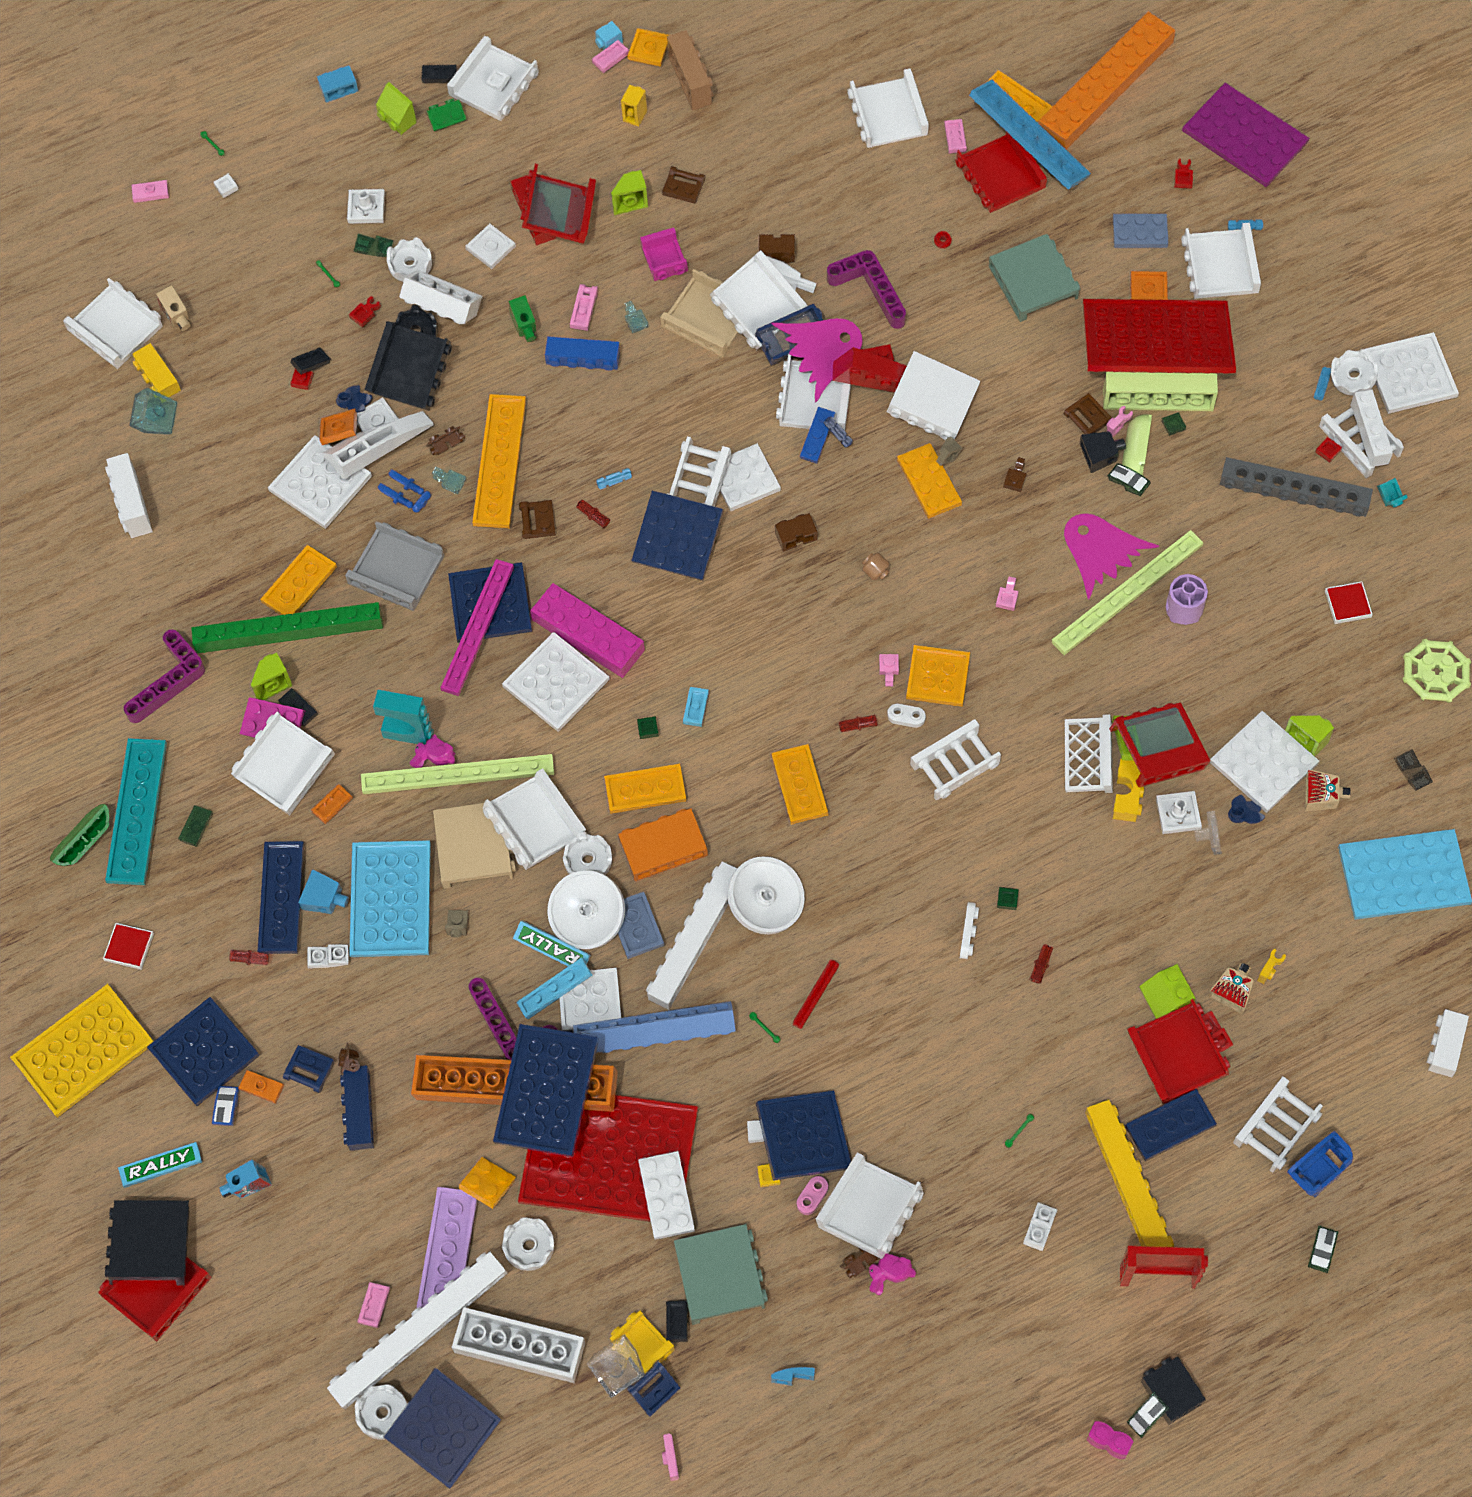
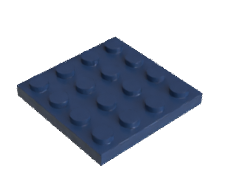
[631,490,724,581]
[448,562,532,643]
[147,997,260,1107]
[756,1091,851,1181]
[383,1368,501,1489]

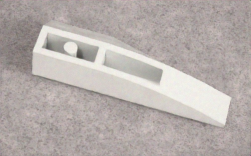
[322,411,434,479]

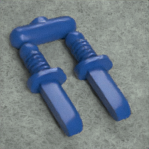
[378,469,431,513]

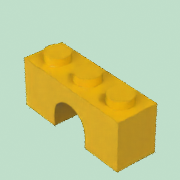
[1112,759,1144,822]

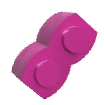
[1087,1421,1134,1459]

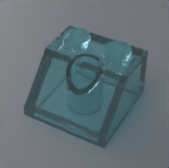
[129,388,177,435]

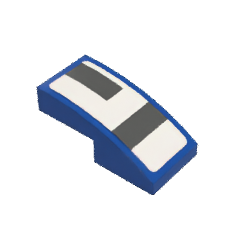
[212,1086,239,1126]

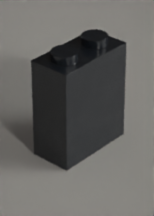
[1141,1356,1206,1425]

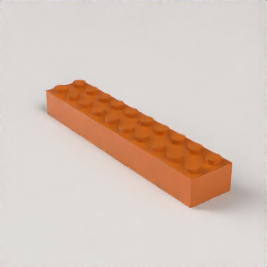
[1038,11,1175,150]
[411,1055,618,1111]

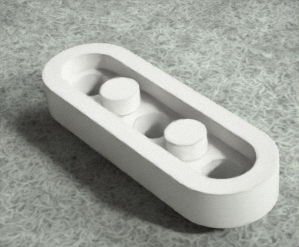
[960,902,979,959]

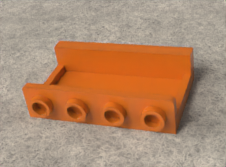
[618,808,708,882]

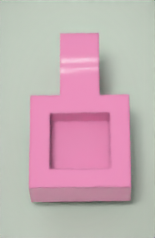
[1106,406,1133,437]
[996,577,1019,611]
[879,654,899,686]

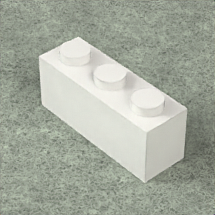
[1427,1009,1469,1077]

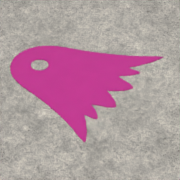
[772,318,862,403]
[1064,514,1160,600]

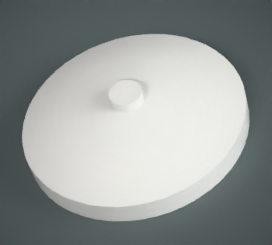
[727,857,805,934]
[548,870,625,949]

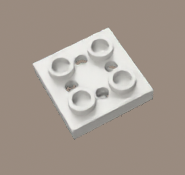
[347,189,385,224]
[1156,791,1202,834]

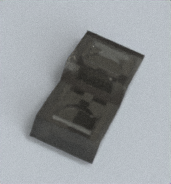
[1394,749,1433,791]

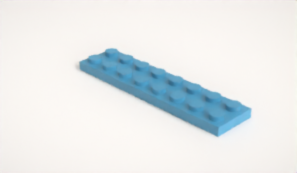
[969,80,1091,190]

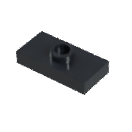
[421,65,457,83]
[290,347,331,375]
[278,688,318,727]
[666,1300,688,1343]

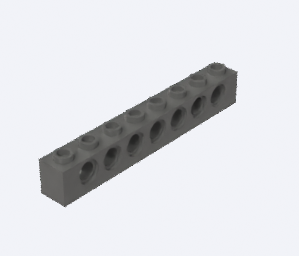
[1219,457,1373,517]

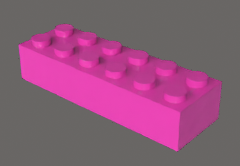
[530,583,645,678]

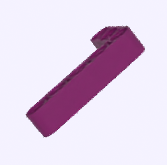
[827,250,906,329]
[123,629,205,723]
[469,978,557,1060]

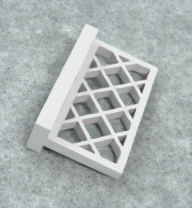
[1065,715,1113,793]

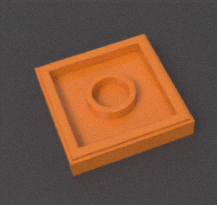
[1130,271,1168,300]
[319,409,357,445]

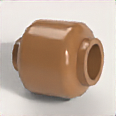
[862,553,890,581]

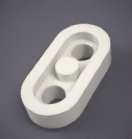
[887,704,926,728]

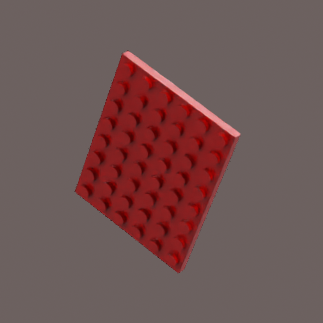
[1082,299,1236,374]
[518,1095,698,1222]

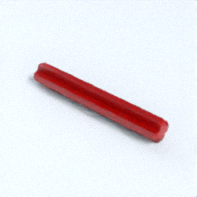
[793,959,839,1029]

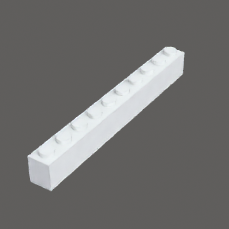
[327,1252,508,1409]

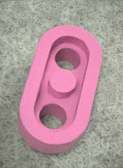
[797,1176,828,1215]

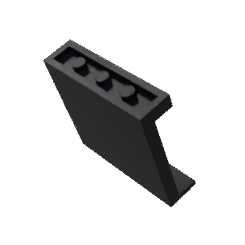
[364,321,452,411]
[105,1200,190,1285]

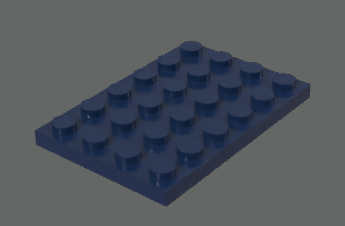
[493,1024,599,1157]

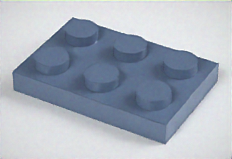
[1113,214,1168,248]
[618,892,664,959]

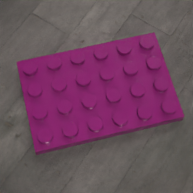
[1182,83,1310,187]

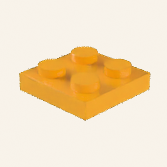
[628,28,669,67]
[459,1157,516,1209]

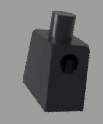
[1079,431,1126,473]

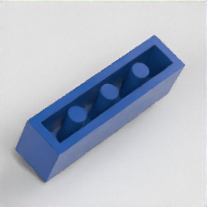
[545,337,620,370]

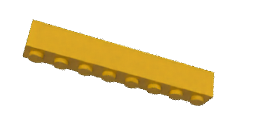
[1085,1100,1175,1247]

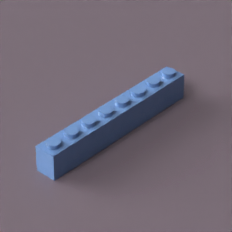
[573,1001,736,1053]

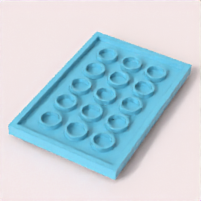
[1338,829,1472,920]
[350,841,431,957]

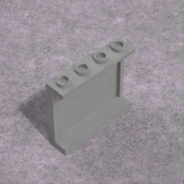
[345,521,444,611]

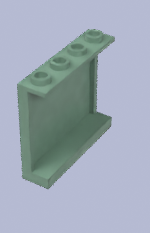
[988,234,1080,322]
[674,1224,768,1325]

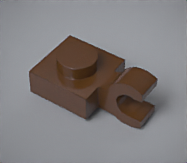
[1003,457,1027,492]

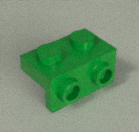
[426,98,467,132]

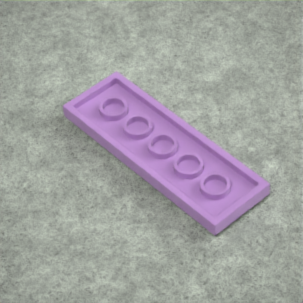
[417,1187,477,1308]

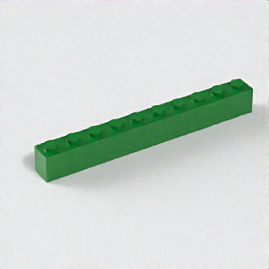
[191,602,383,654]

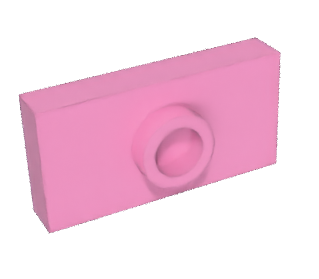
[592,40,629,73]
[944,119,967,153]
[132,180,169,203]
[358,1282,390,1328]
[662,1434,679,1481]

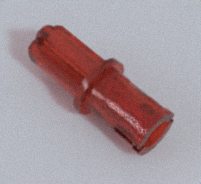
[576,500,610,529]
[839,714,878,732]
[1029,944,1053,984]
[229,949,270,965]

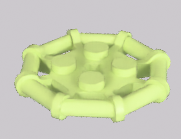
[1402,639,1471,703]

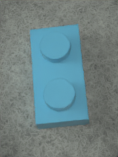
[683,687,709,727]

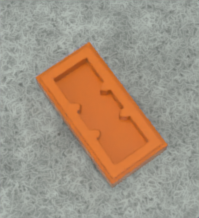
[311,784,353,824]
[239,1070,284,1104]

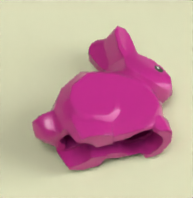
[410,734,456,768]
[869,1253,916,1295]

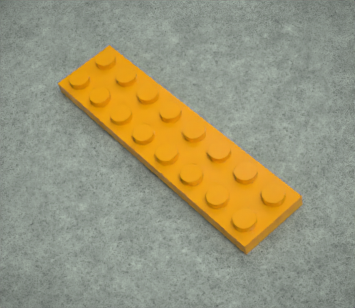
[472,394,526,529]

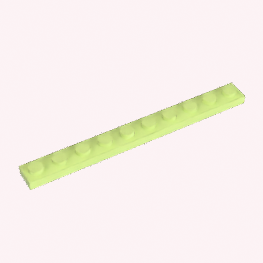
[1051,530,1203,655]
[361,754,554,794]

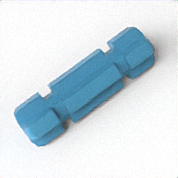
[1228,220,1263,230]
[1314,367,1331,401]
[596,468,632,489]

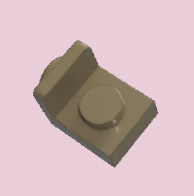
[936,436,962,466]
[445,910,469,938]

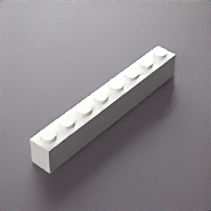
[646,862,737,1010]

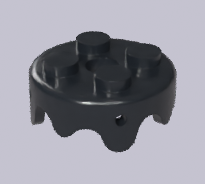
[393,305,438,337]

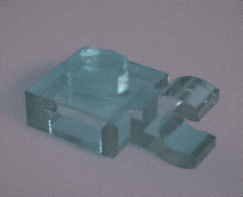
[625,301,649,334]
[432,467,466,494]

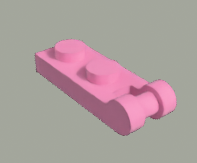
[570,284,598,331]

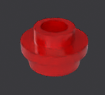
[934,231,952,249]

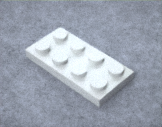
[639,1151,695,1240]

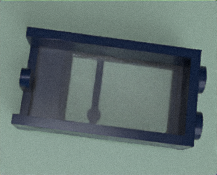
[755,303,823,366]

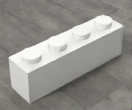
[1351,390,1393,467]

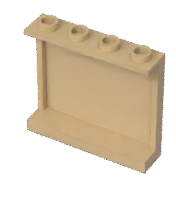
[660,269,739,357]
[433,803,516,889]

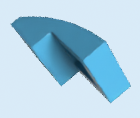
[771,1367,815,1386]

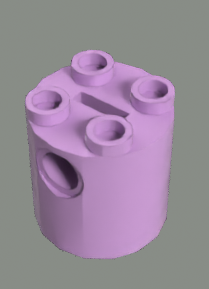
[1166,574,1208,625]

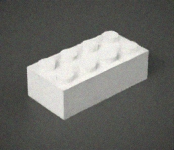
[399,270,482,324]
[105,453,153,538]

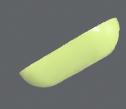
[1122,414,1152,477]

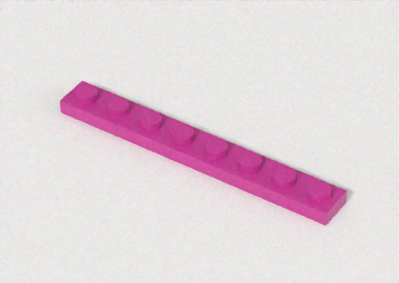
[440,559,514,696]

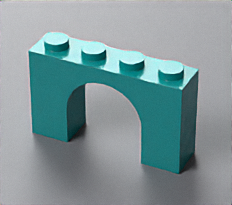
[373,690,434,744]

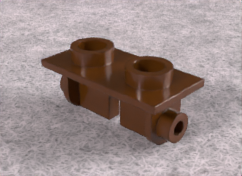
[426,426,465,455]
[338,1043,360,1074]
[840,1248,880,1279]

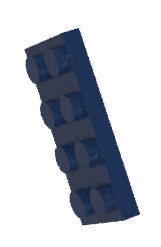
[1125,1089,1217,1161]

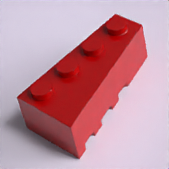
[832,347,907,393]

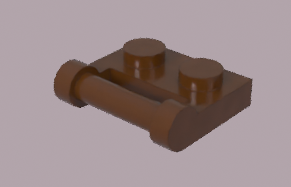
[662,166,705,204]
[1063,393,1112,434]
[519,500,556,539]

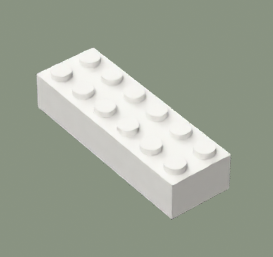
[452,1307,585,1383]

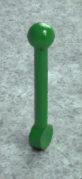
[200,131,225,156]
[316,260,340,288]
[749,1012,781,1043]
[1005,1114,1034,1148]

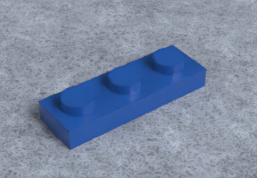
[800,407,835,464]

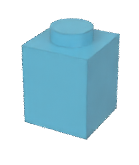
[595,21,623,50]

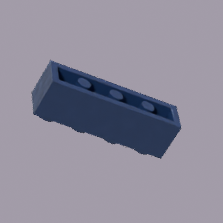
[340,1065,374,1151]

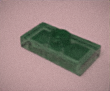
[178,805,213,847]

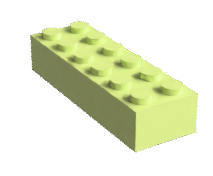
[1103,372,1218,411]

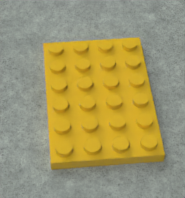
[10,984,154,1118]

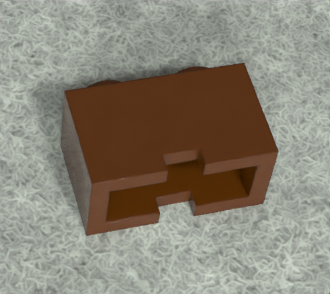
[759,234,795,263]
[775,513,817,552]

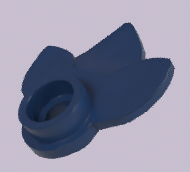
[336,385,373,412]
[1228,795,1265,824]

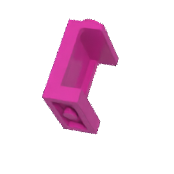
[640,227,688,281]

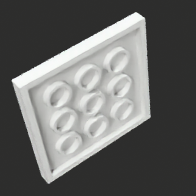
[1365,332,1459,414]
[268,435,372,529]
[502,632,610,732]
[1209,711,1319,813]

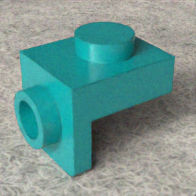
[1377,478,1408,508]

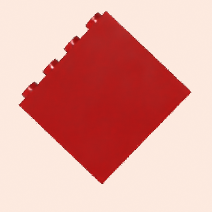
[955,131,1047,213]
[1127,999,1231,1105]
[1120,1246,1208,1289]
[98,1257,212,1342]

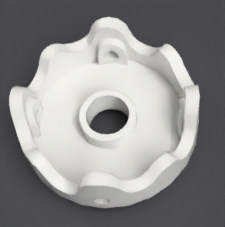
[387,237,432,282]
[1331,349,1378,395]
[563,832,612,875]
[502,1218,554,1271]
[355,1384,407,1440]

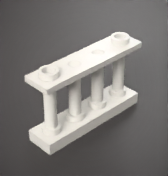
[1319,405,1404,479]
[667,436,732,507]
[910,719,1001,800]
[1233,1077,1323,1173]

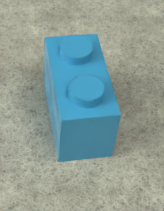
[317,66,359,102]

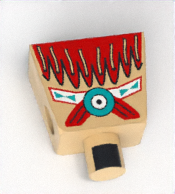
[156,285,191,331]
[1305,770,1351,811]
[1208,963,1254,1014]

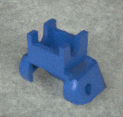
[1287,1131,1353,1198]

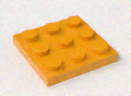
[906,645,970,707]

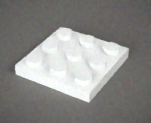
[707,443,781,512]
[559,968,621,1032]

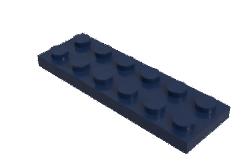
[257,841,304,954]

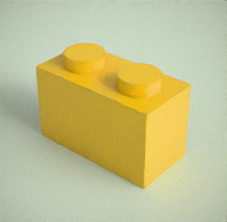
[621,85,647,127]

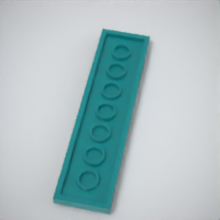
[105,738,167,885]

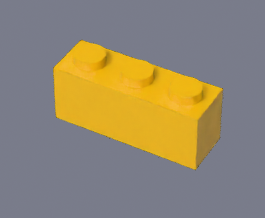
[132,343,181,401]

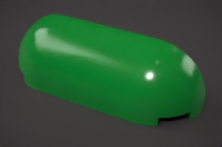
[50,804,110,866]

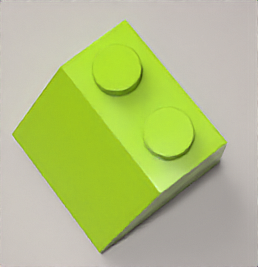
[376,82,417,135]
[611,170,648,216]
[251,652,293,701]
[1285,715,1334,756]
[1139,964,1196,1019]

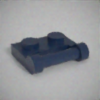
[283,1045,335,1093]
[626,1360,680,1417]

